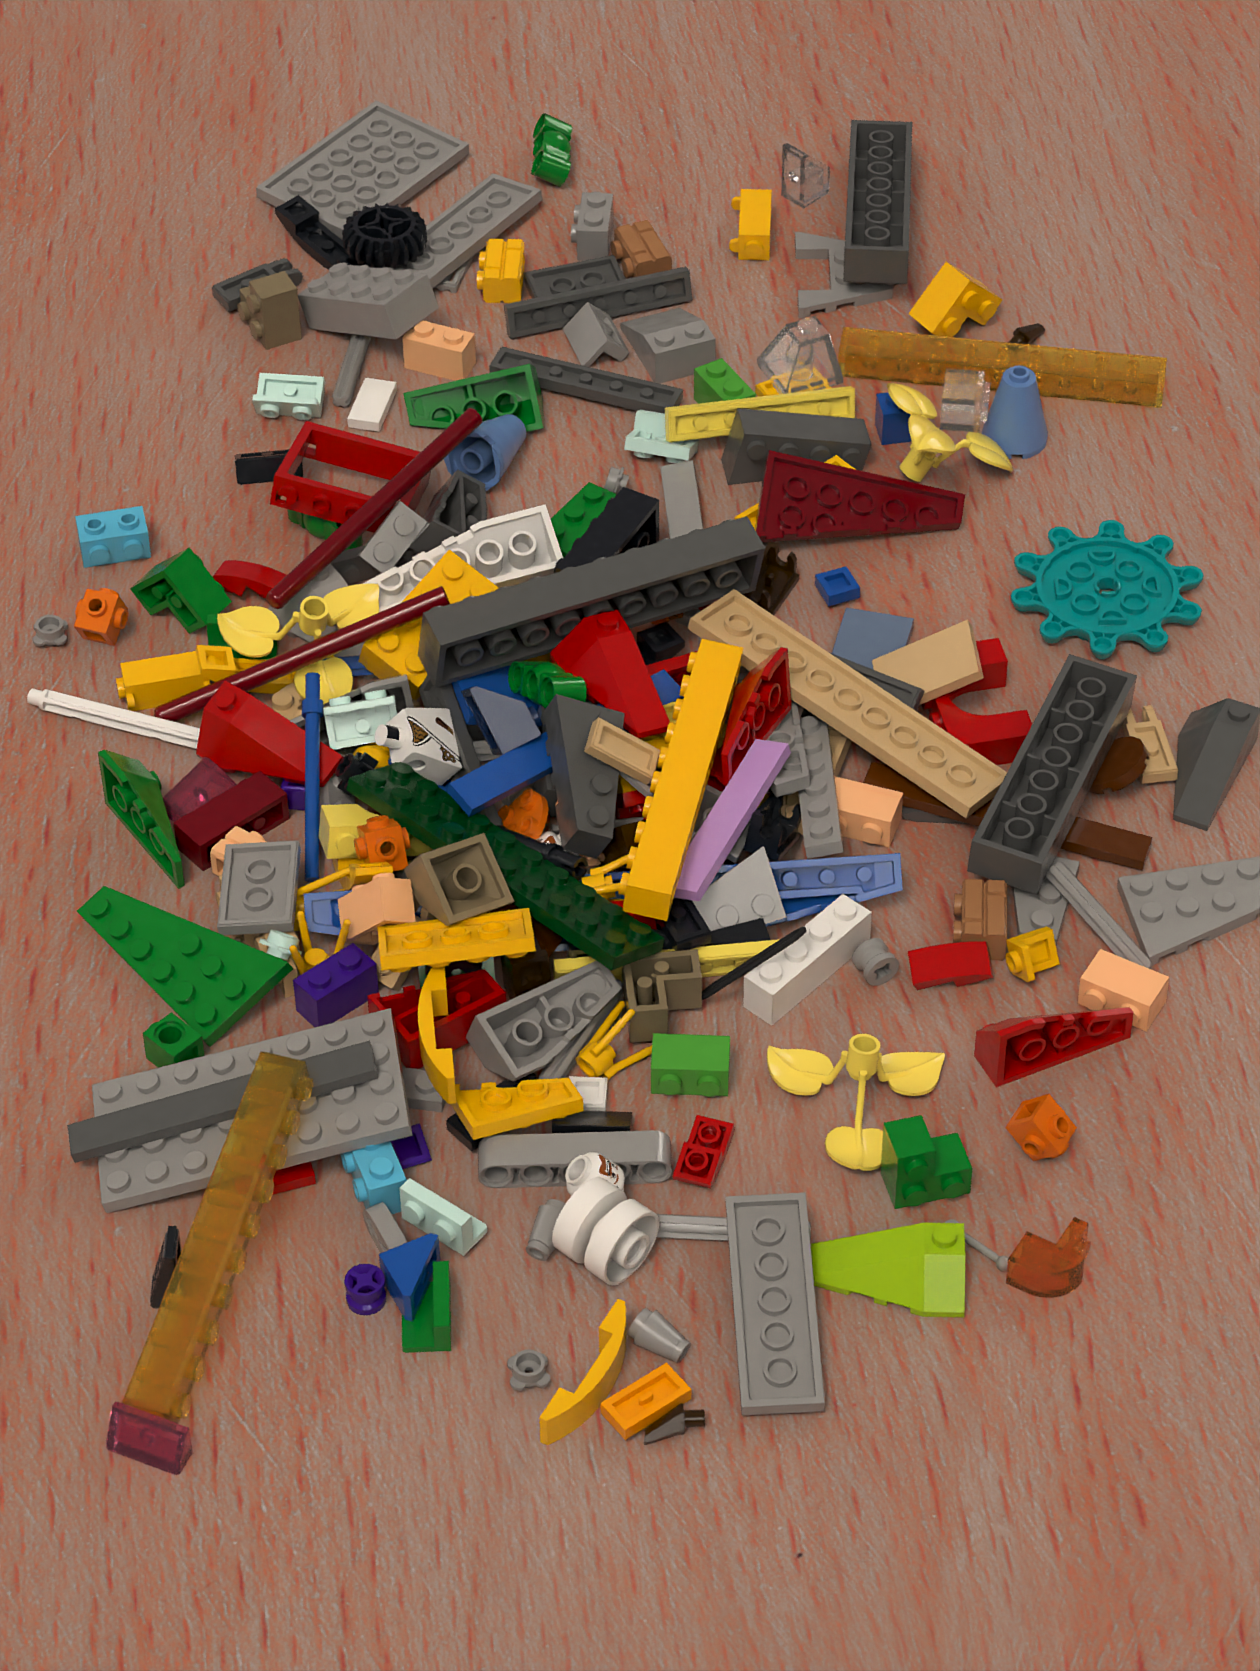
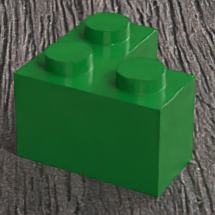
[130,547,232,634]
[881,1115,972,1209]

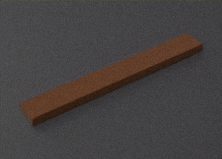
[863,762,1153,871]

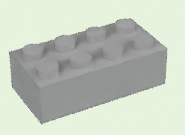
[298,263,439,339]

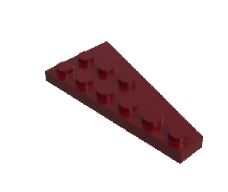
[755,450,965,542]

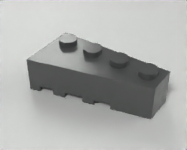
[721,408,872,485]
[541,694,625,859]

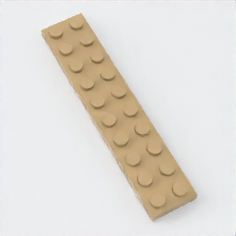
[688,589,1007,818]

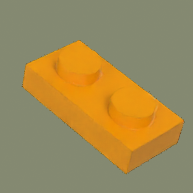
[600,1362,692,1440]

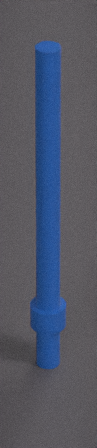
[302,672,324,882]

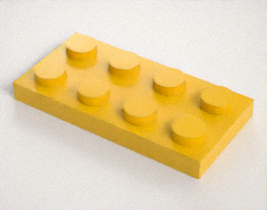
[377,908,536,973]

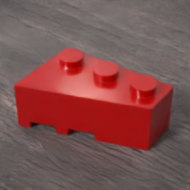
[367,969,506,1069]

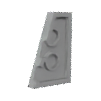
[692,846,786,931]
[1011,857,1080,946]

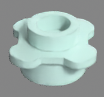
[259,929,302,960]

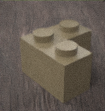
[237,271,302,350]
[622,949,702,1043]

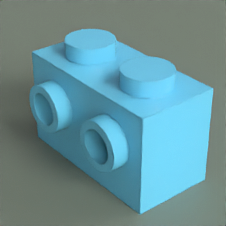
[75,506,151,568]
[340,1141,407,1214]

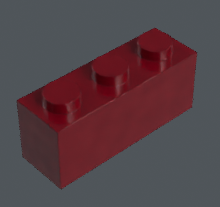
[173,771,290,871]

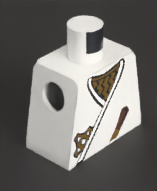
[375,708,462,785]

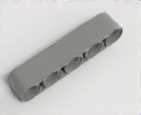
[478,1130,672,1188]

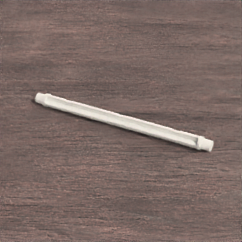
[27,688,200,749]

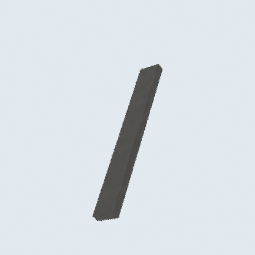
[67,1040,378,1163]

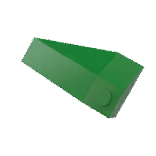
[403,364,544,432]
[98,750,185,889]

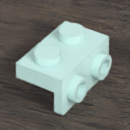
[252,373,326,420]
[624,410,699,463]
[323,689,397,750]
[399,1178,487,1256]

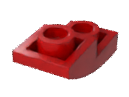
[213,560,286,599]
[908,941,993,990]
[673,1115,735,1189]

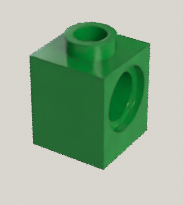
[143,1012,205,1068]

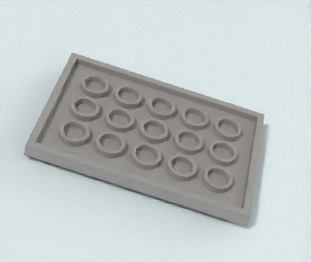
[256,101,469,239]

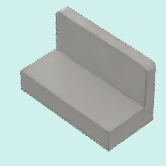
[563,302,629,367]

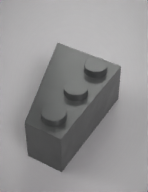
[409,469,487,553]

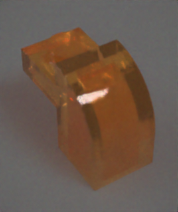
[1006,1217,1091,1298]

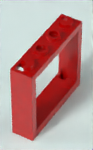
[270,421,431,533]

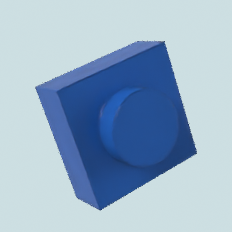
[815,566,860,606]

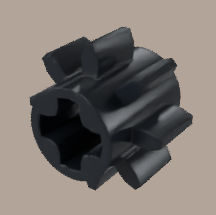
[335,751,378,797]

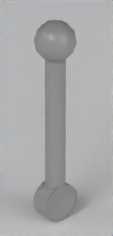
[945,1219,1012,1271]

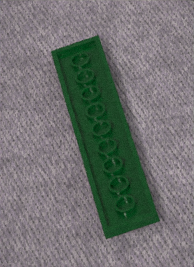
[346,762,665,971]

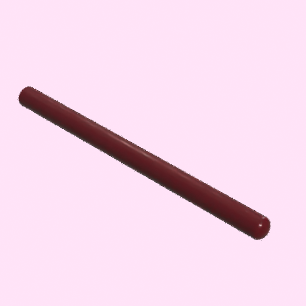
[266,408,483,609]
[154,586,450,722]

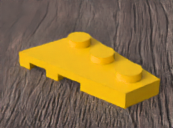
[451,1078,584,1140]

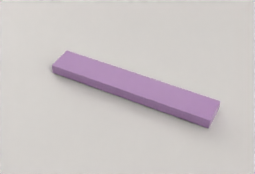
[674,739,791,901]

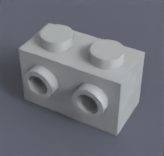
[571,192,614,261]

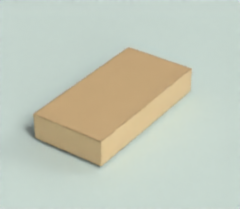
[584,717,661,785]

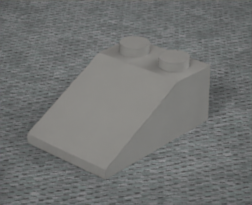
[620,308,716,383]

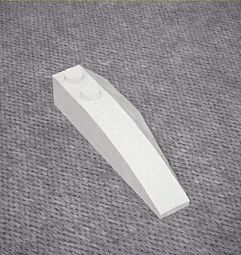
[363,504,563,612]

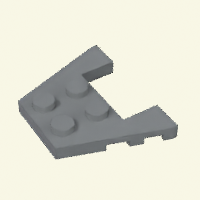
[795,232,893,318]

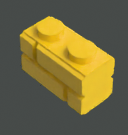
[477,239,525,303]

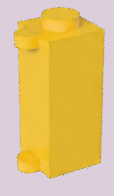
[729,189,772,260]
[115,651,211,711]

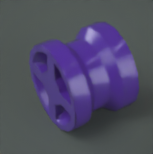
[344,1264,386,1315]

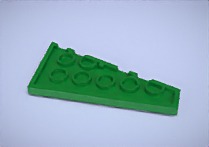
[77,886,293,1047]

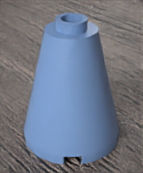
[982,365,1048,459]
[444,414,526,491]

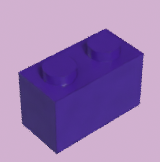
[293,943,379,1027]

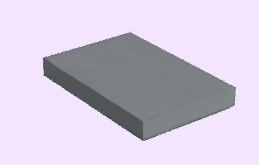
[217,840,301,935]

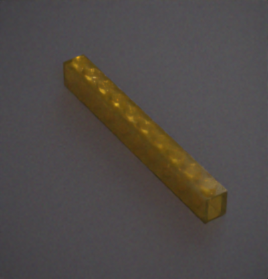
[838,327,1167,408]
[122,1051,313,1432]

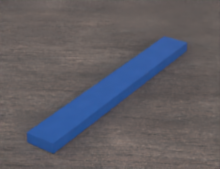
[447,669,684,817]

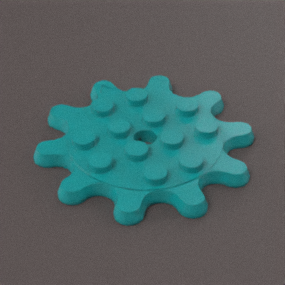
[1011,520,1204,659]

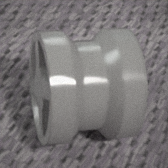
[852,938,899,986]

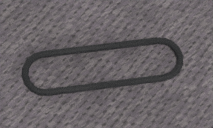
[702,927,806,1000]

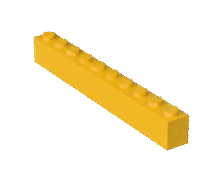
[618,639,744,921]

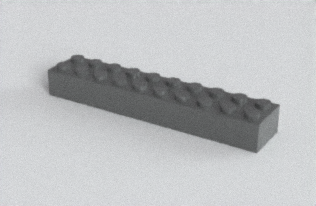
[418,516,765,688]

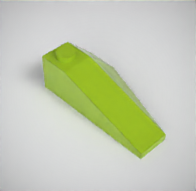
[810,1222,965,1318]

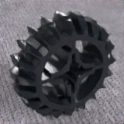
[342,202,428,270]

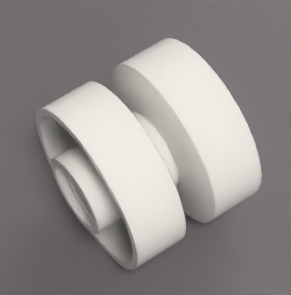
[552,1177,659,1286]

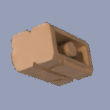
[611,220,672,278]
[953,879,1007,961]

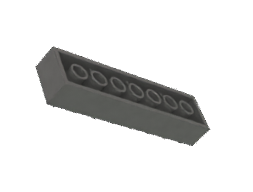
[843,120,912,285]
[967,654,1137,895]

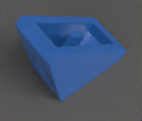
[379,1233,440,1322]

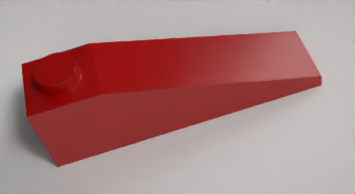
[721,647,792,785]

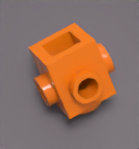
[74,588,129,646]
[354,815,410,872]
[1005,1094,1077,1161]

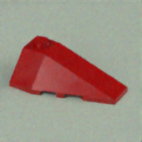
[550,610,670,738]
[196,680,343,787]
[974,1007,1134,1088]

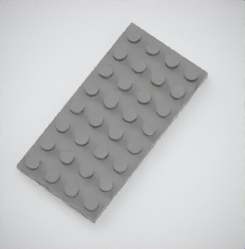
[92,1008,412,1213]

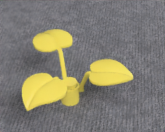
[886,383,1013,482]
[217,584,379,704]
[767,1034,945,1171]

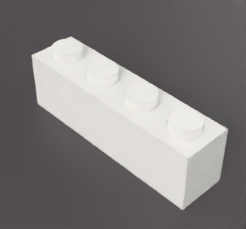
[743,894,872,1026]

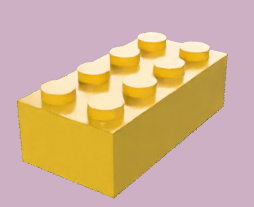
[358,549,499,701]

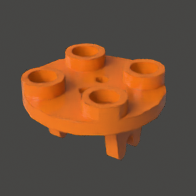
[498,788,550,840]

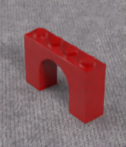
[921,638,1032,765]

